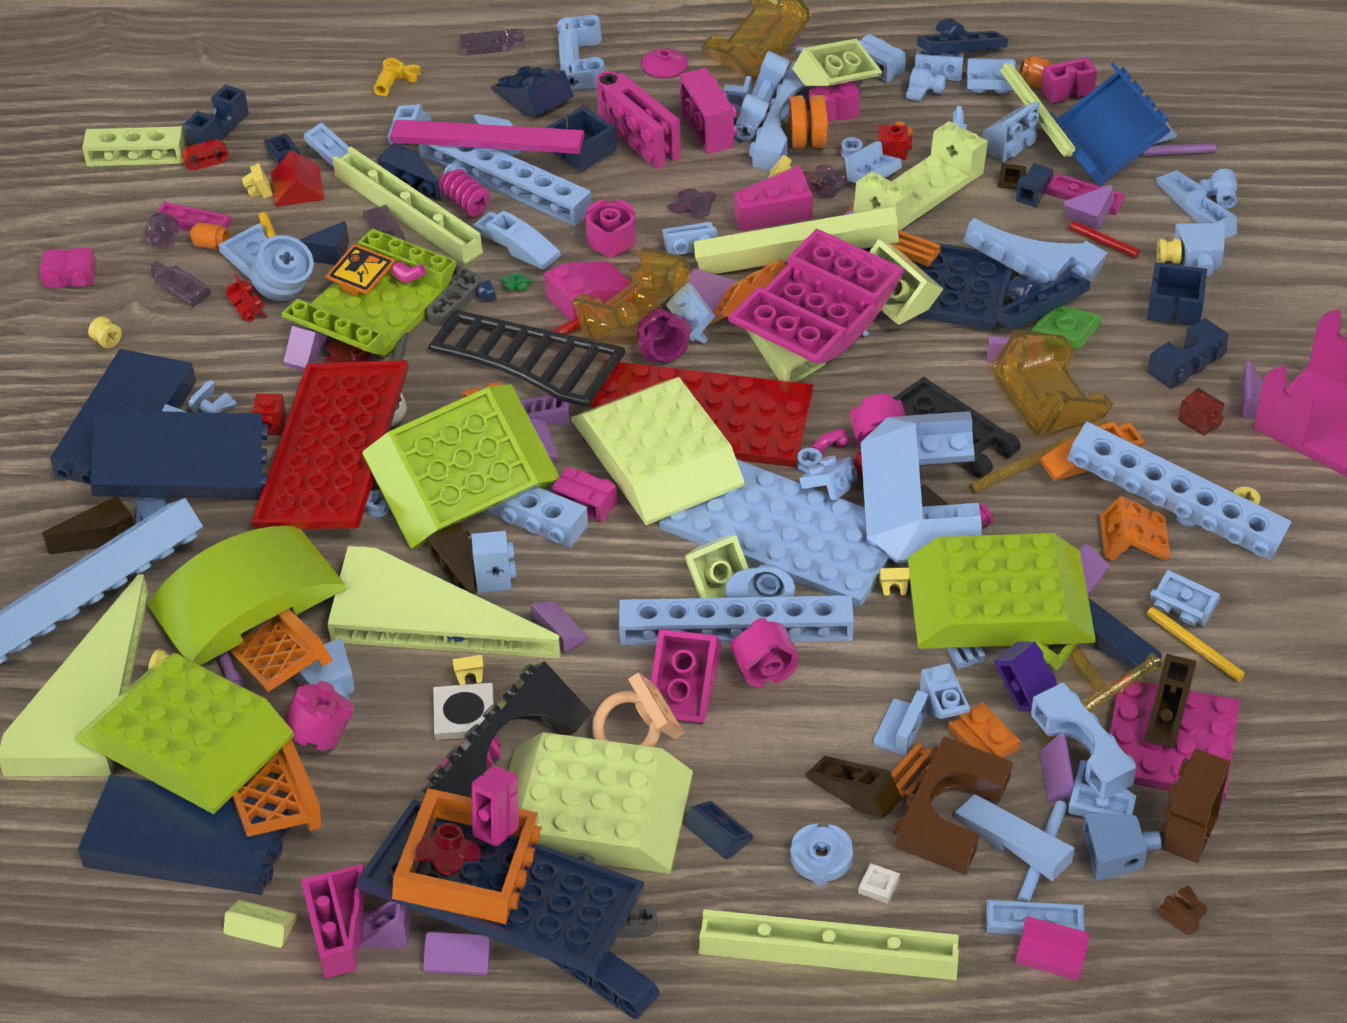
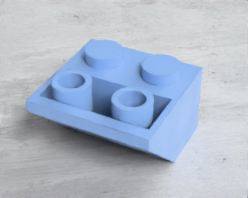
[982,101,1039,163]

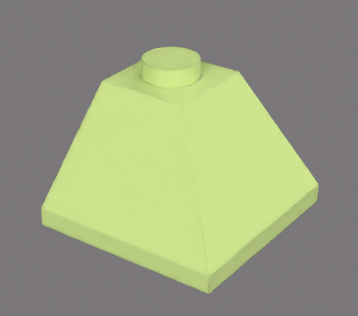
[684,535,749,598]

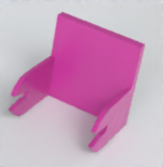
[1253,309,1347,477]

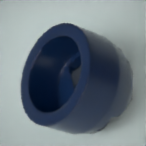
[477,279,497,301]

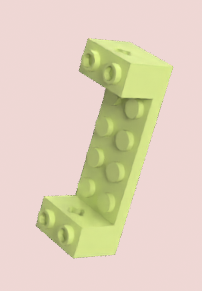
[853,121,988,230]

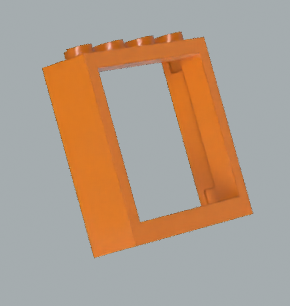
[392,788,542,924]

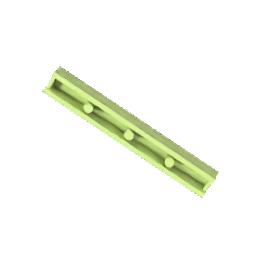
[332,147,483,265]
[694,206,899,274]
[698,909,959,980]

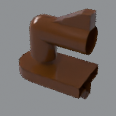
[1157,885,1207,935]

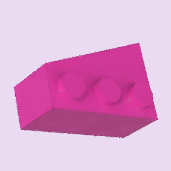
[734,165,813,232]
[301,864,367,979]

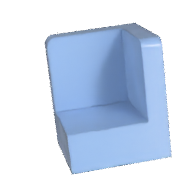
[723,76,752,111]

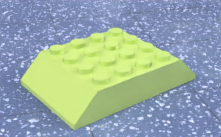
[571,377,745,525]
[508,732,693,874]

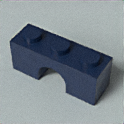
[183,84,249,147]
[1147,318,1229,389]

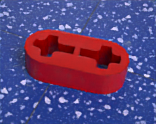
[181,140,229,170]

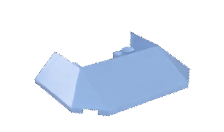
[861,411,982,563]

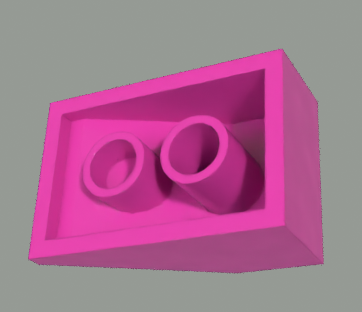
[544,262,638,321]
[651,629,722,724]

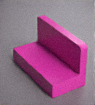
[1015,916,1090,981]

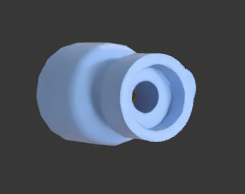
[906,67,946,102]
[1199,169,1237,209]

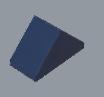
[299,221,350,265]

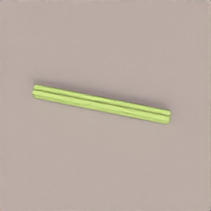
[1000,63,1075,157]

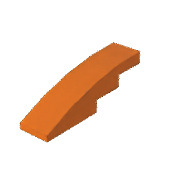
[709,259,787,325]

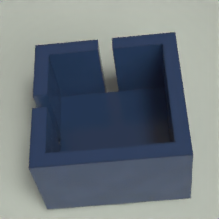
[547,106,617,172]
[1147,262,1207,326]

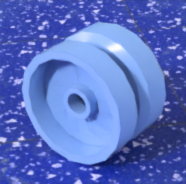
[250,235,314,301]

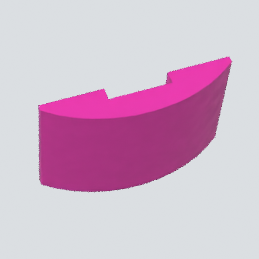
[728,228,904,364]

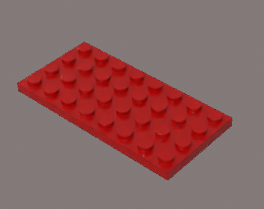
[251,360,409,530]
[583,360,813,468]

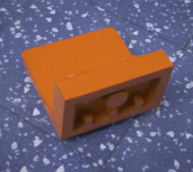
[1100,496,1170,561]

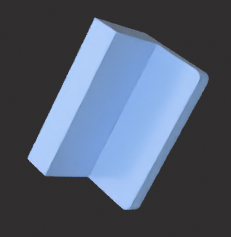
[873,690,928,756]

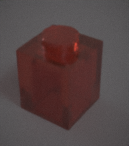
[1178,388,1224,436]

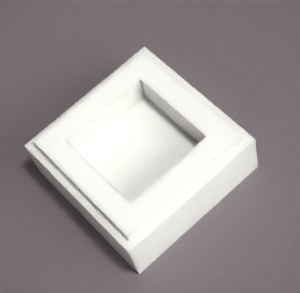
[858,863,900,904]

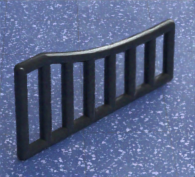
[429,310,625,407]

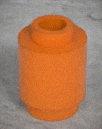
[190,222,229,250]

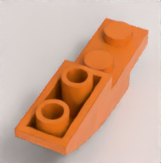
[1039,421,1145,482]

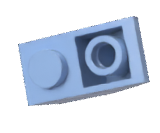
[920,663,970,719]

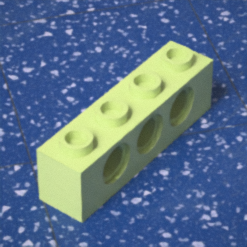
[82,126,186,166]

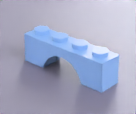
[1031,682,1137,801]

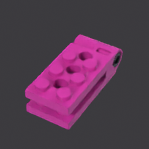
[596,71,681,169]

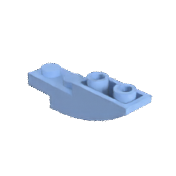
[472,210,561,270]

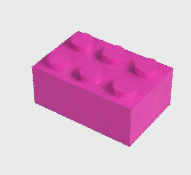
[679,68,736,154]

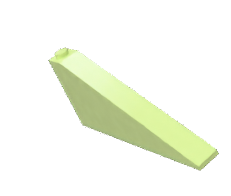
[328,546,561,658]
[0,574,149,776]

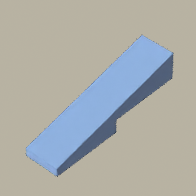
[1156,170,1237,238]
[954,794,1074,881]

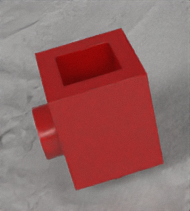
[878,125,912,160]
[252,393,287,435]

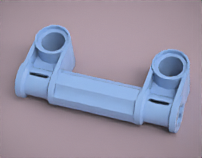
[557,14,605,91]
[735,50,790,141]

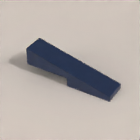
[1088,597,1162,674]

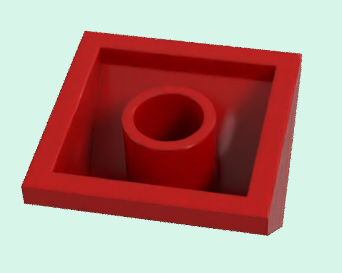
[271,150,325,207]

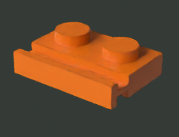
[948,702,1021,758]

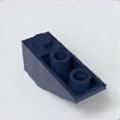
[377,142,441,201]

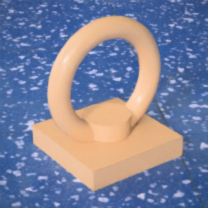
[592,673,685,747]

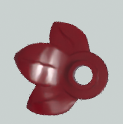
[322,341,372,363]
[415,823,480,876]

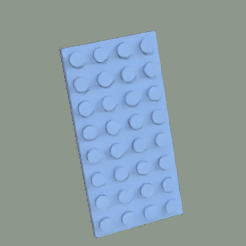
[659,459,892,608]

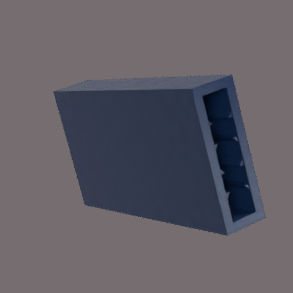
[50,349,196,485]
[91,410,267,499]
[78,775,291,895]

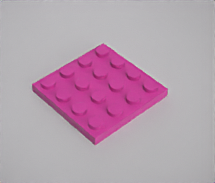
[1110,678,1240,801]

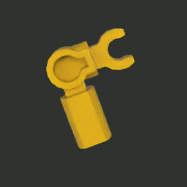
[373,58,421,97]

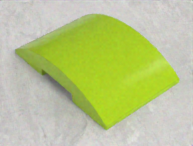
[147,526,347,665]

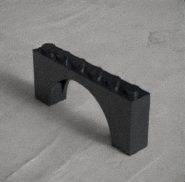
[422,661,592,798]

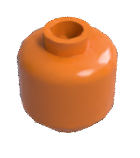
[1019,55,1052,89]

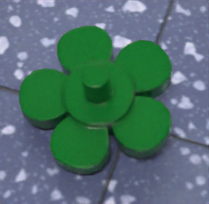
[502,273,531,290]

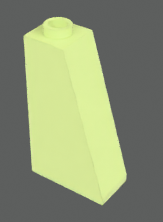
[746,330,826,382]

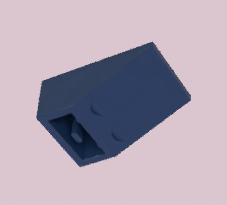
[491,66,574,116]

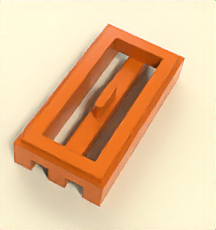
[890,230,941,267]
[891,742,931,801]

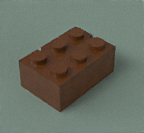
[1160,748,1231,863]

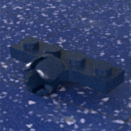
[917,18,1009,55]
[995,272,1090,330]

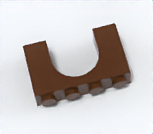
[893,736,1013,875]

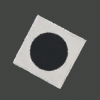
[433,683,494,740]

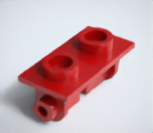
[226,273,267,322]

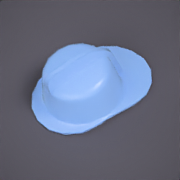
[725,564,795,598]

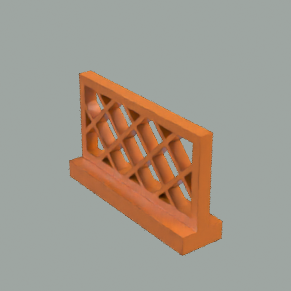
[228,609,333,692]
[232,739,322,837]

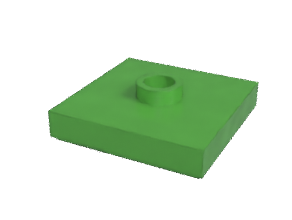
[1031,305,1102,350]

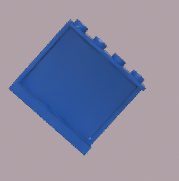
[1049,62,1170,186]

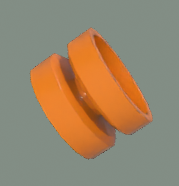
[789,95,828,150]

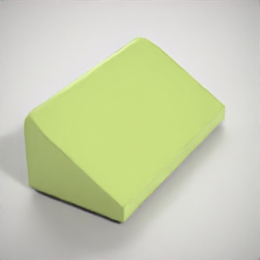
[224,900,297,948]

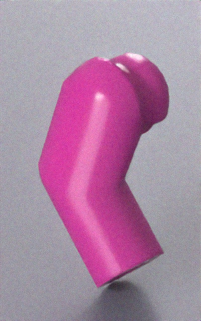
[391,262,427,284]
[810,428,850,454]

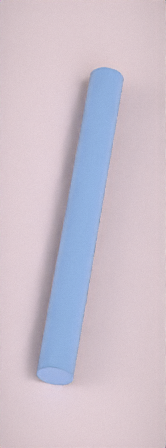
[1017,801,1068,902]

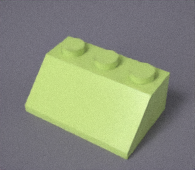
[792,38,882,86]
[870,239,943,325]

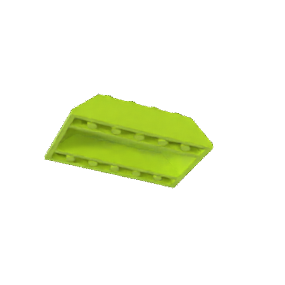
[908,533,1095,649]
[75,653,294,814]

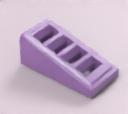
[521,395,571,425]

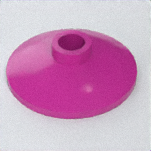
[641,48,688,79]

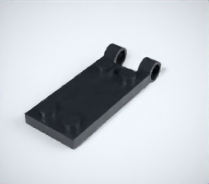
[893,376,1021,479]

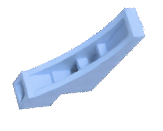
[963,218,1107,285]

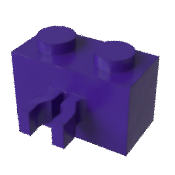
[993,642,1057,712]

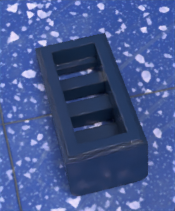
[264,133,301,166]

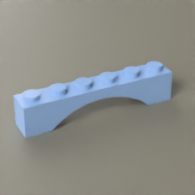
[749,61,818,170]

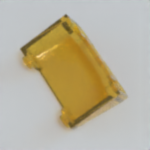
[701,0,810,81]
[572,247,691,340]
[993,330,1113,436]

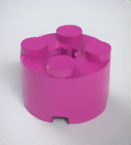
[585,199,636,258]
[850,394,906,449]
[730,618,799,688]
[284,681,354,750]

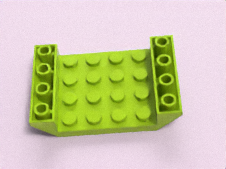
[282,228,456,356]
[362,384,560,550]

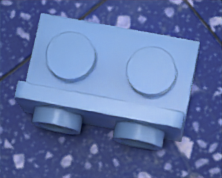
[915,49,964,81]

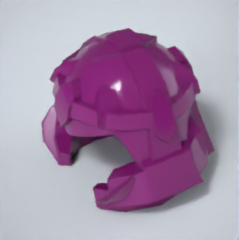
[637,308,692,364]

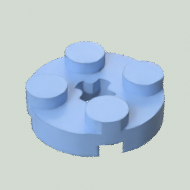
[790,824,853,885]

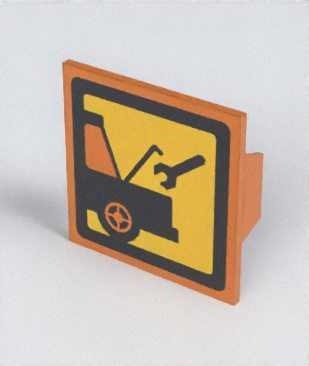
[325,244,396,296]

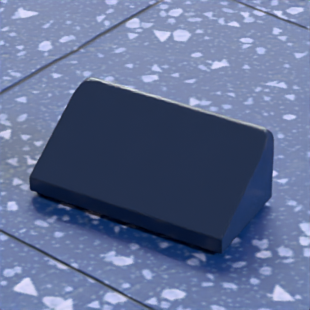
[684,801,754,859]

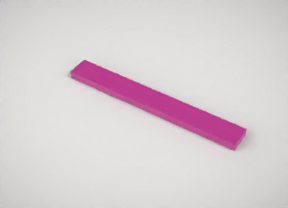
[390,119,585,154]

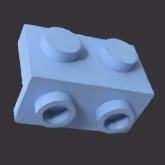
[967,58,1015,93]
[845,141,902,183]
[662,222,717,256]
[666,282,715,343]
[799,456,858,500]
[1150,570,1221,627]

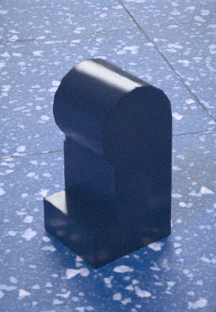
[1016,163,1054,208]

